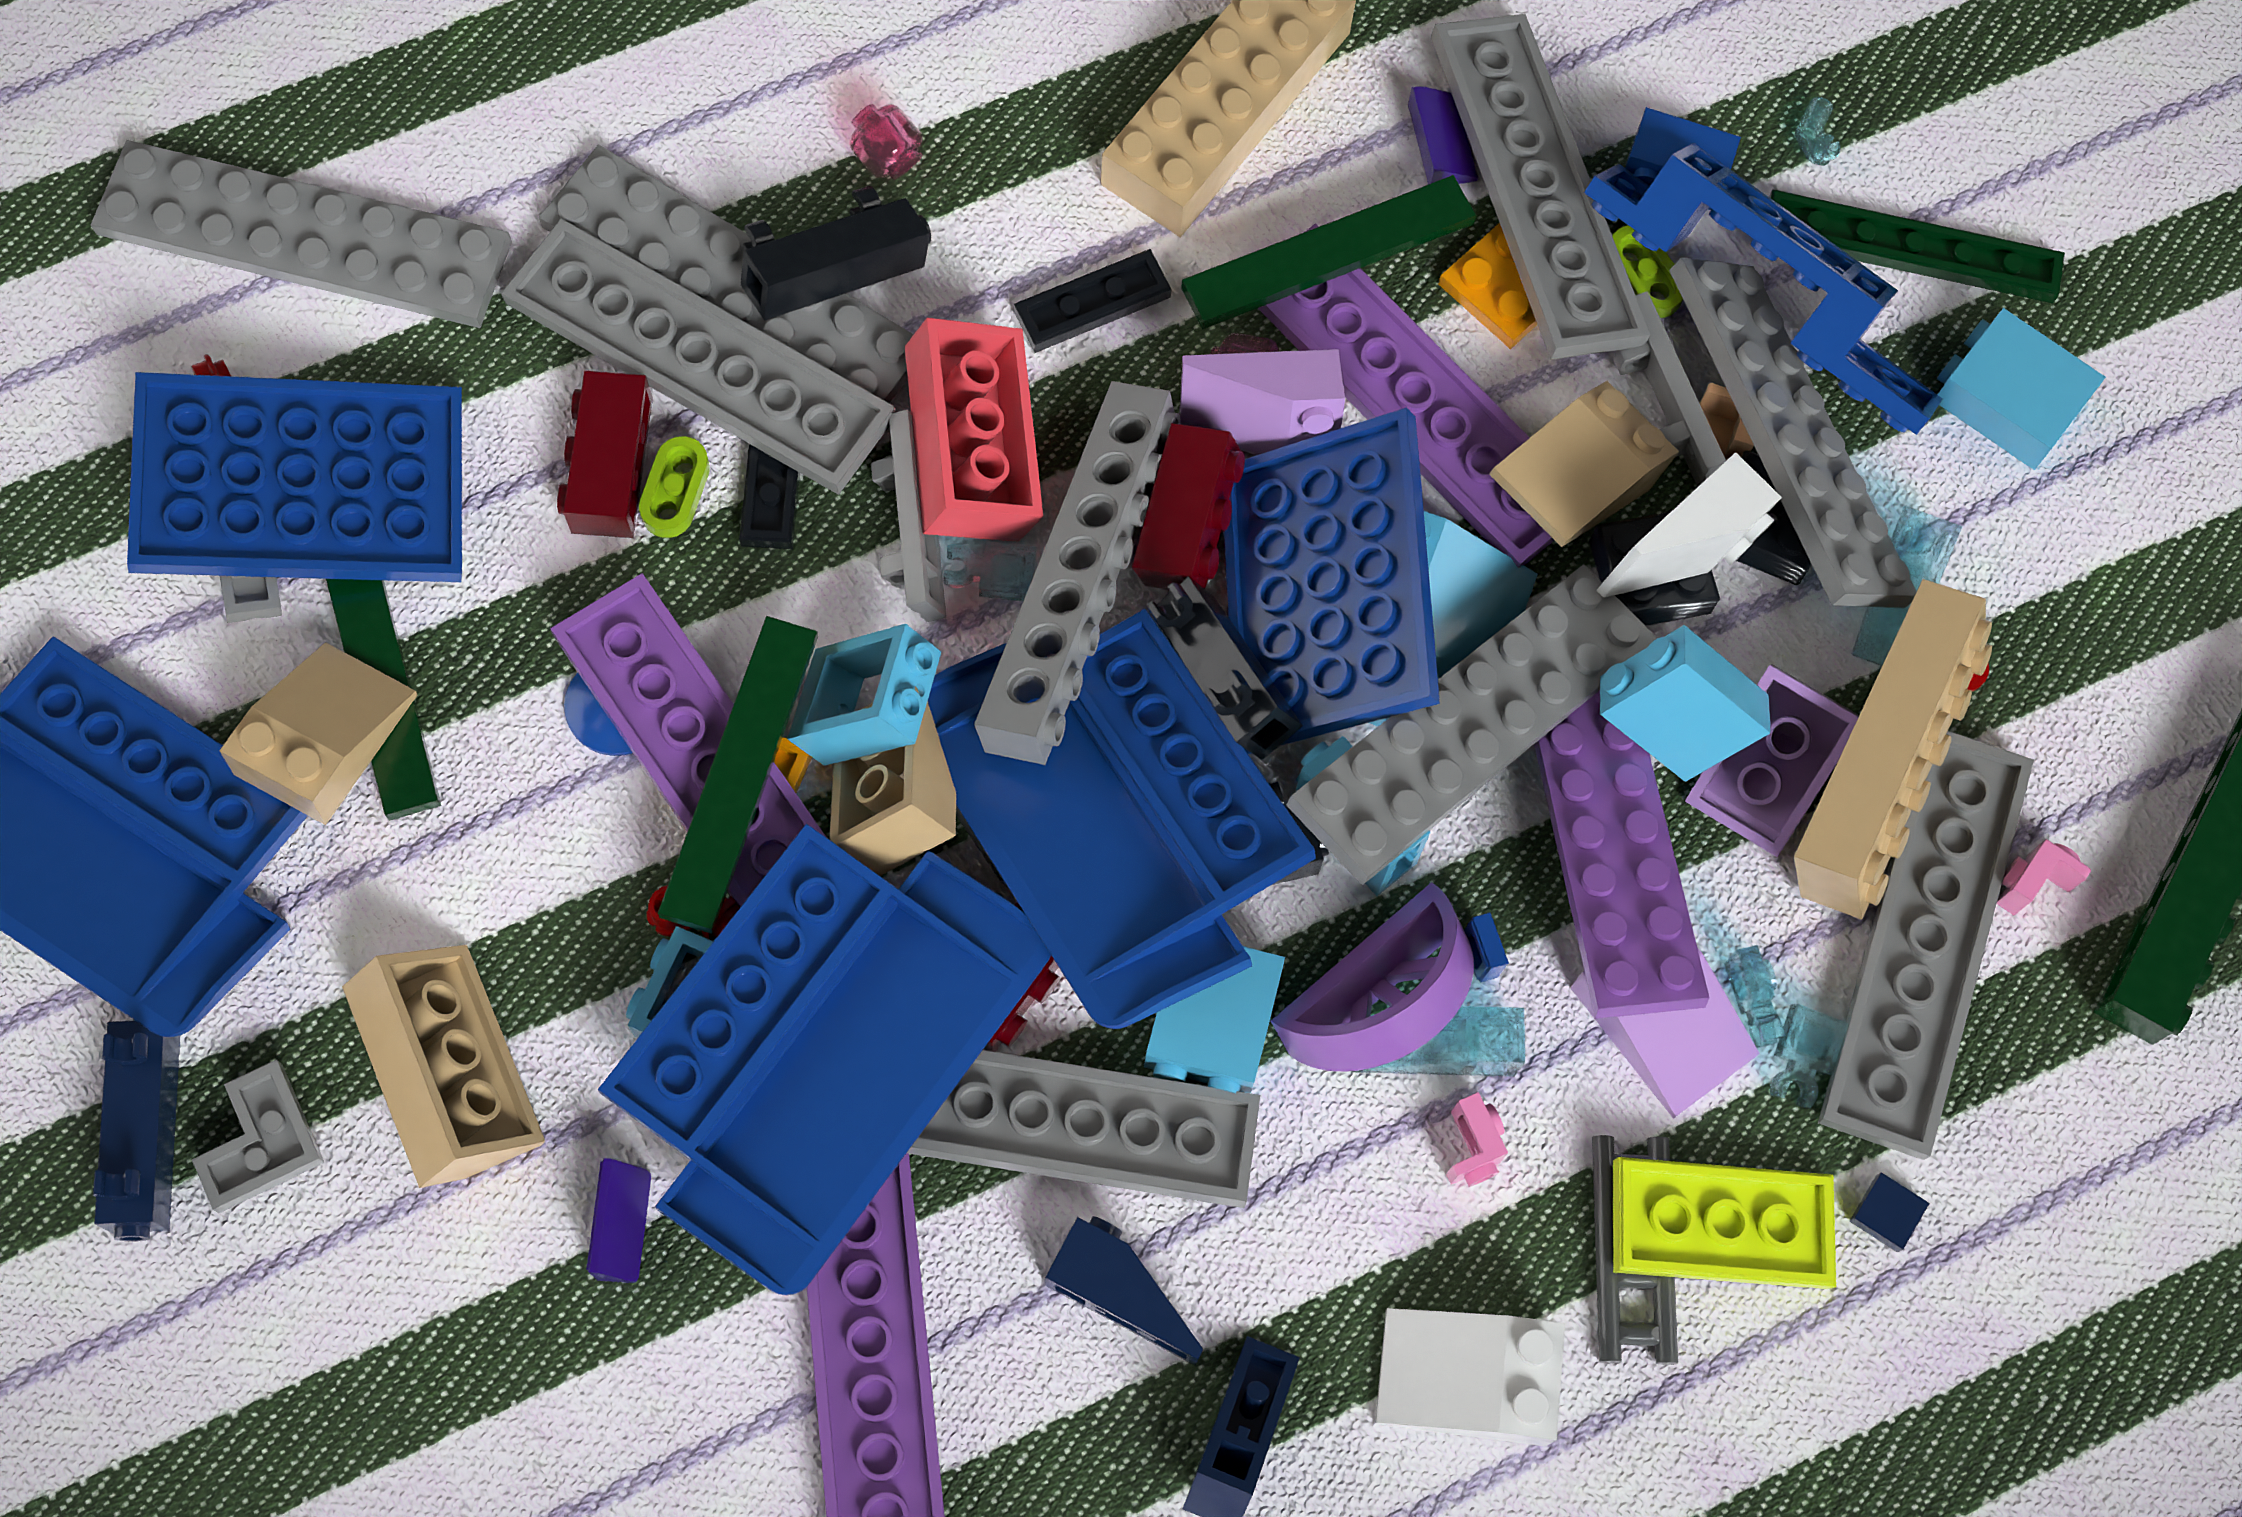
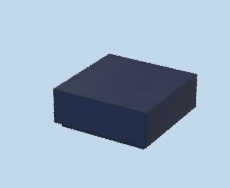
[1849,1172,1930,1253]

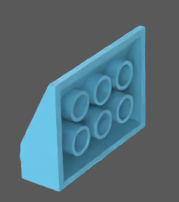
[1369,511,1538,726]

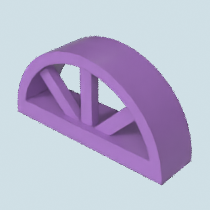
[1271,882,1474,1072]

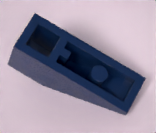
[1045,1216,1203,1366]
[1182,1336,1300,1517]

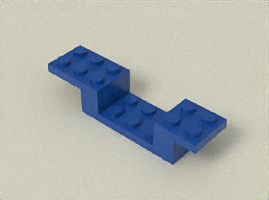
[1583,143,1943,435]

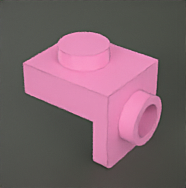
[1997,839,2091,915]
[1446,1092,1508,1187]

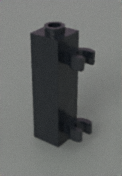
[741,186,931,321]
[1147,577,1303,761]

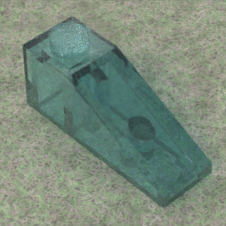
[1851,505,1963,666]
[1351,1006,1525,1077]

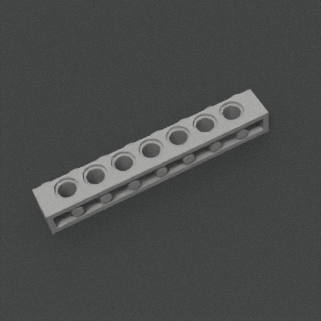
[974,381,1180,765]

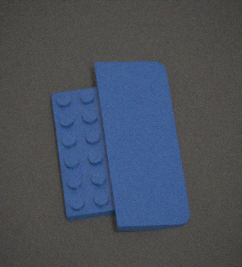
[928,609,1316,1029]
[0,636,308,1037]
[598,823,1051,1296]

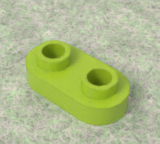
[1612,225,1683,318]
[639,436,710,538]

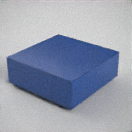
[1464,913,1509,983]

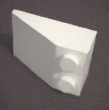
[1596,452,1782,598]
[1375,1308,1566,1446]

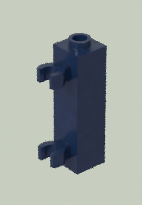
[93,1021,181,1242]

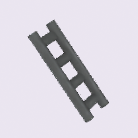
[1592,1135,1678,1365]

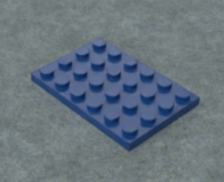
[127,372,462,583]
[1224,407,1440,754]

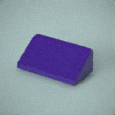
[1408,86,1478,184]
[586,1158,651,1283]

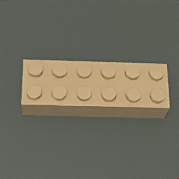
[1101,0,1356,238]
[1794,579,1992,920]

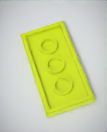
[1613,1157,1836,1289]

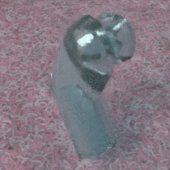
[1795,97,1841,166]

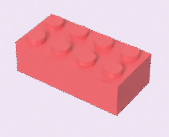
[905,317,1044,542]

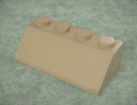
[342,945,546,1188]

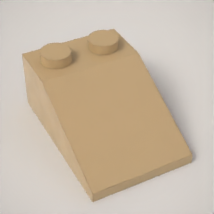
[1489,381,1679,547]
[219,642,417,825]
[830,686,956,876]

